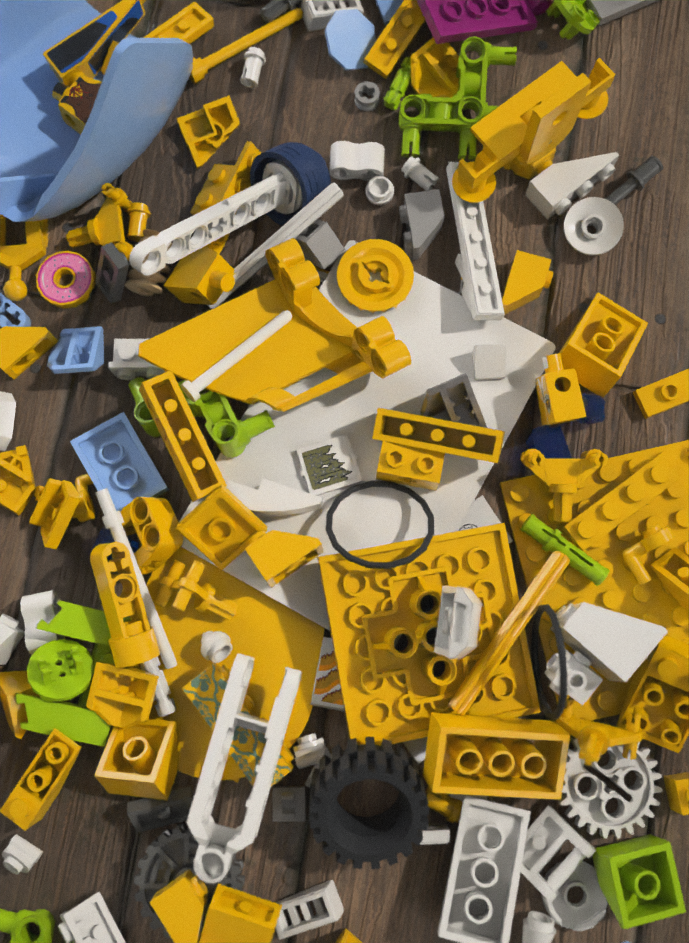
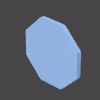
[324,9,376,70]

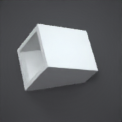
[550,602,668,683]

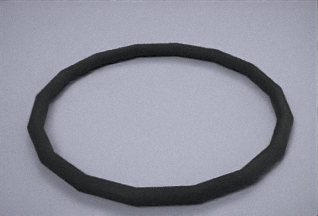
[326,481,434,569]
[531,605,567,720]

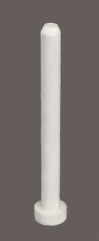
[180,310,292,402]

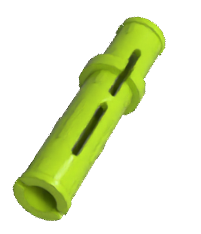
[520,514,610,586]

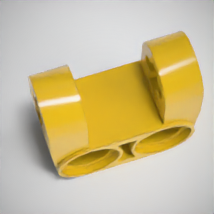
[120,497,183,575]

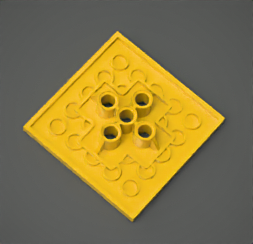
[317,523,541,746]

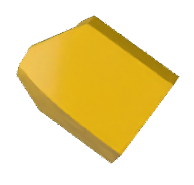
[410,38,459,98]
[86,662,159,729]

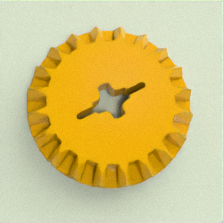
[337,239,414,313]

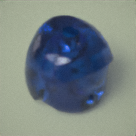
[577,393,606,424]

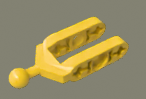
[0,215,48,301]

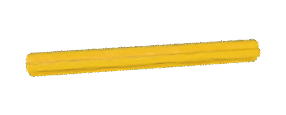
[448,551,570,716]

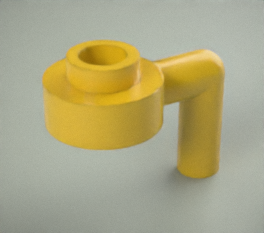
[72,473,95,522]
[622,524,675,585]

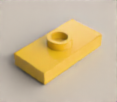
[633,369,689,419]

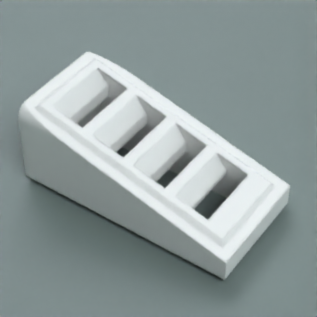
[301,0,364,31]
[275,880,344,940]

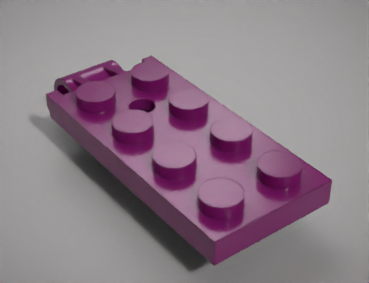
[417,0,553,44]

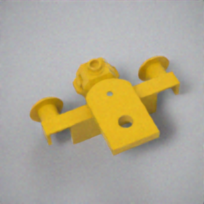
[452,58,615,203]

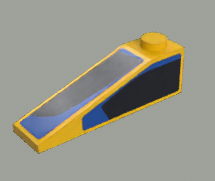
[43,0,146,87]

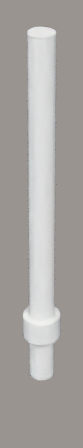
[95,488,178,669]

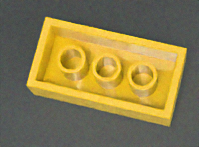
[423,712,570,800]

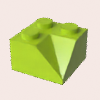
[592,834,686,929]

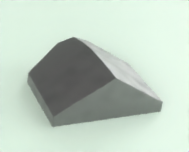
[420,373,487,428]

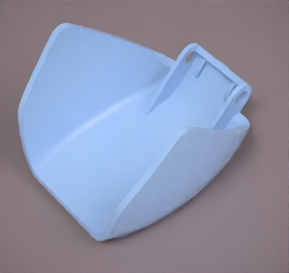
[0,0,193,222]

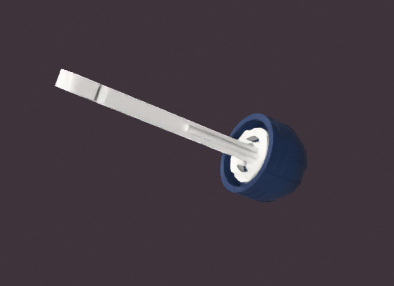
[129,142,331,276]

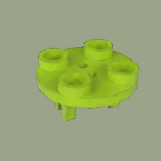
[546,0,600,40]
[27,639,94,702]

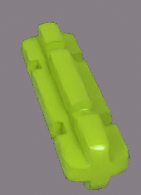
[384,57,411,110]

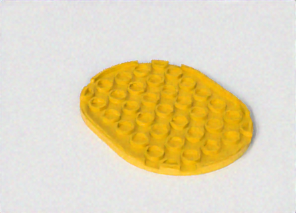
[129,547,325,780]

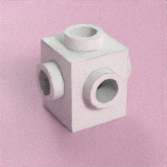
[544,649,603,705]

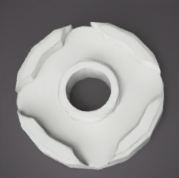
[541,861,608,931]

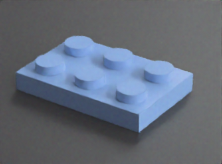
[70,412,169,511]

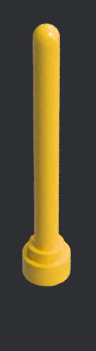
[189,8,303,84]

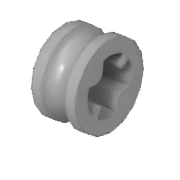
[355,81,380,112]

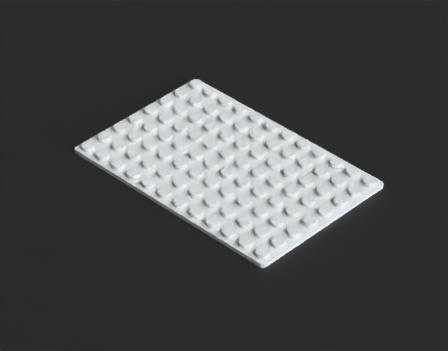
[179,240,556,647]

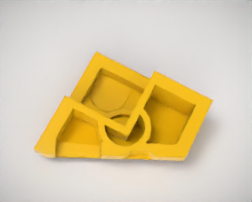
[176,96,240,169]

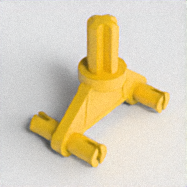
[66,183,134,261]
[520,449,608,522]
[153,560,237,620]
[555,696,643,766]

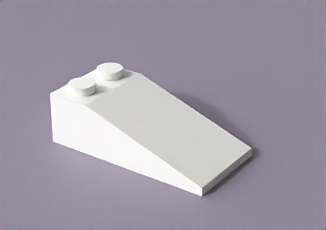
[438,795,531,943]

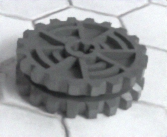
[134,823,245,939]

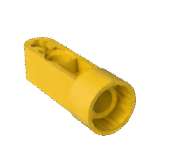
[90,542,160,668]

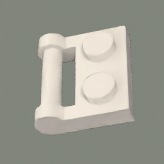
[521,806,596,902]

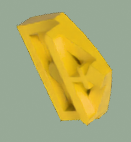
[0,445,36,516]
[29,478,81,550]

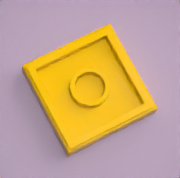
[176,484,267,571]

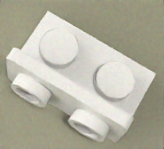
[108,339,167,380]
[58,892,125,943]

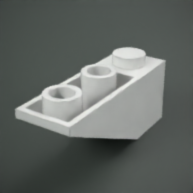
[525,152,619,220]

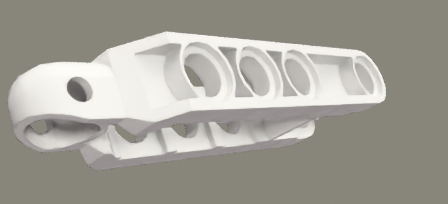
[187,653,302,883]

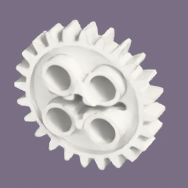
[557,737,663,839]

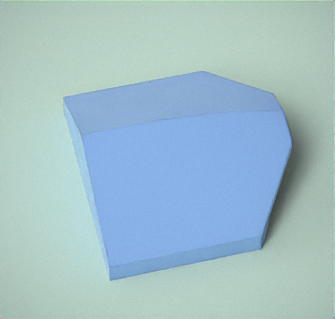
[47,326,104,374]

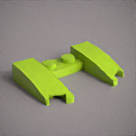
[15,600,131,747]

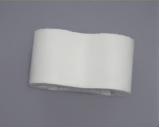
[329,141,385,181]
[20,590,65,655]

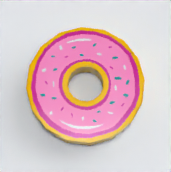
[36,251,96,309]

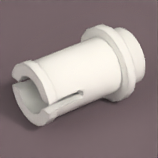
[240,47,266,88]
[401,156,439,191]

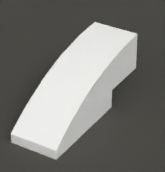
[226,478,323,516]

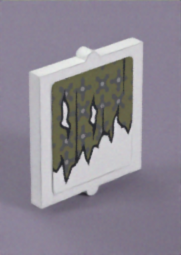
[296,434,363,496]

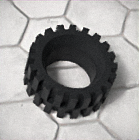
[309,737,430,869]

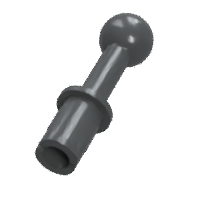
[606,156,664,205]

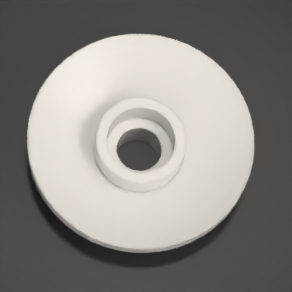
[564,197,624,255]

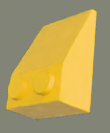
[559,292,648,398]

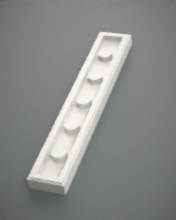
[446,162,505,320]

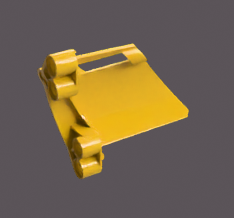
[138,238,412,412]

